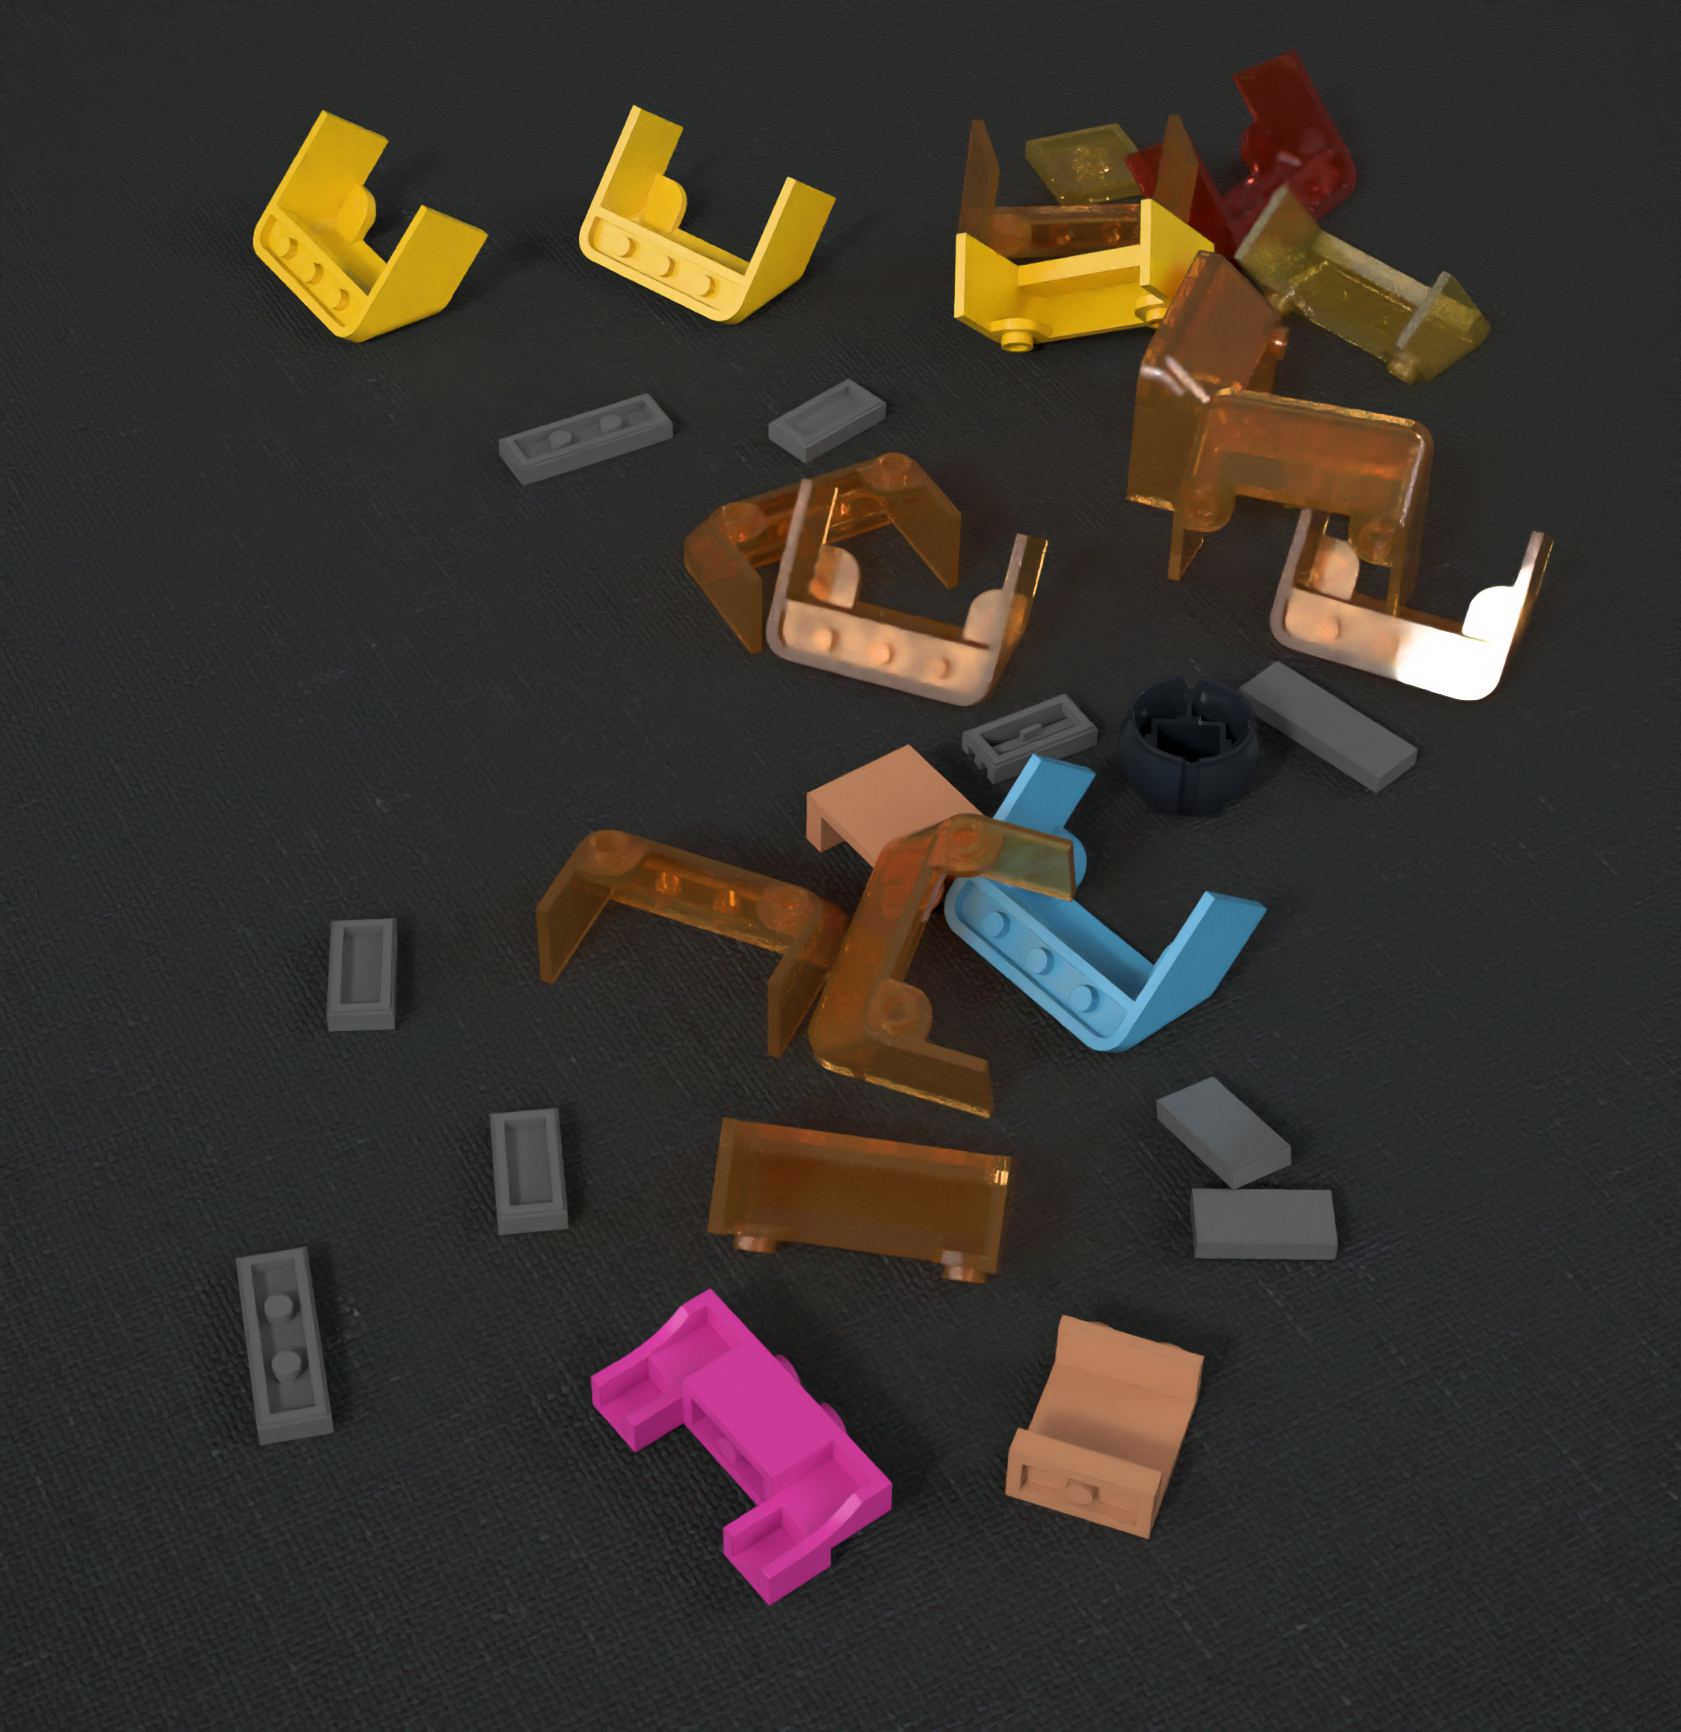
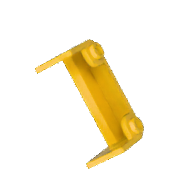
[579,105,836,325]
[253,110,488,343]
[954,199,1214,353]

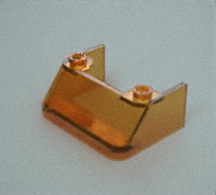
[958,115,1199,262]
[1126,250,1289,520]
[1168,388,1434,623]
[684,453,961,655]
[1269,469,1554,701]
[766,479,1048,706]
[808,813,1076,1118]
[536,830,847,1059]
[707,1117,1019,1284]

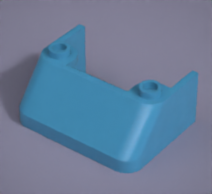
[944,754,1267,1053]

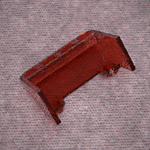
[1124,48,1356,270]

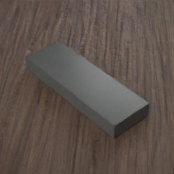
[498,393,673,486]
[1238,661,1418,794]
[235,1246,334,1446]

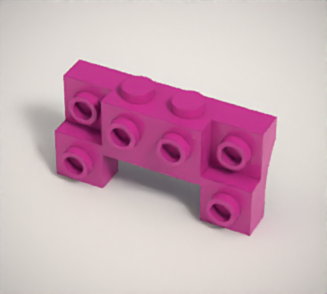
[591,1288,892,1606]

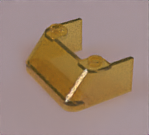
[1233,185,1491,385]

